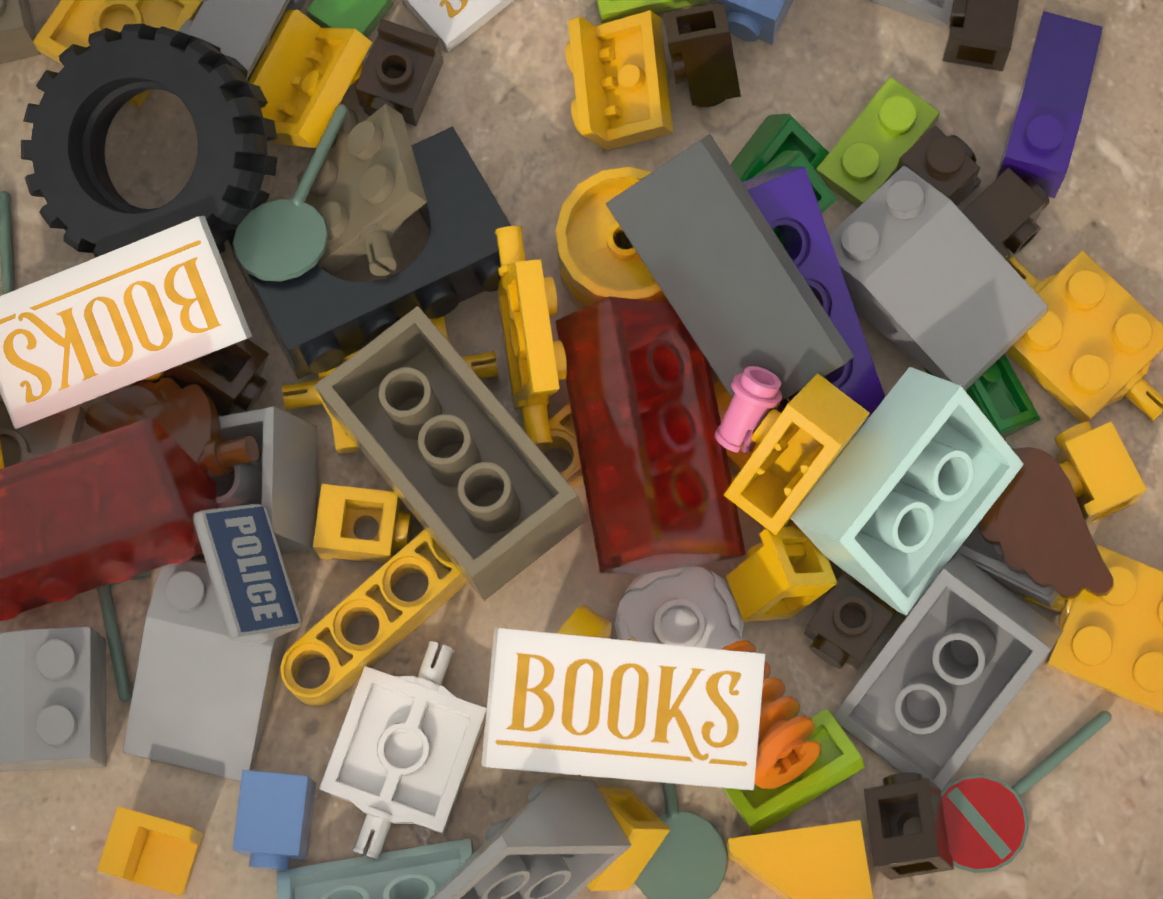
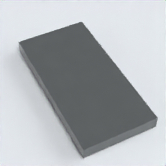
[605,134,854,402]

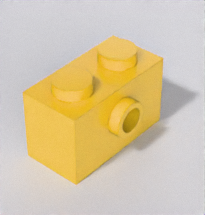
[724,373,870,535]

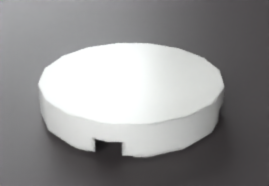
[615,561,744,650]

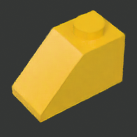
[726,820,873,899]

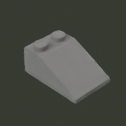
[829,165,1048,391]
[113,407,317,561]
[833,552,1063,791]
[123,554,299,782]
[0,627,106,772]
[430,777,632,899]

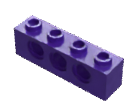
[742,166,885,418]

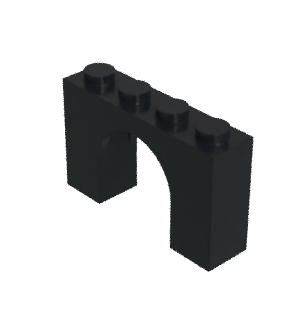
[225,126,511,379]

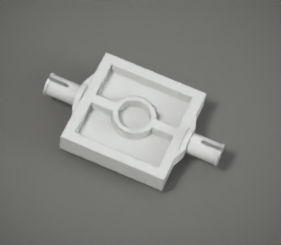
[319,641,487,861]

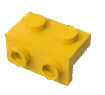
[248,10,373,148]
[565,10,674,151]

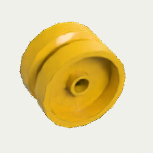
[555,166,673,326]

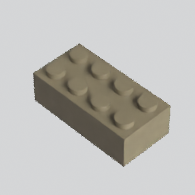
[314,306,587,601]

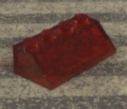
[555,296,746,574]
[0,417,217,621]

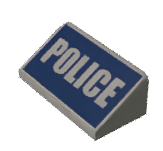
[193,504,301,643]

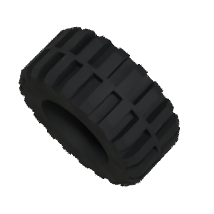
[21,24,278,258]

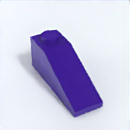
[995,11,1103,198]

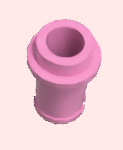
[714,366,782,454]

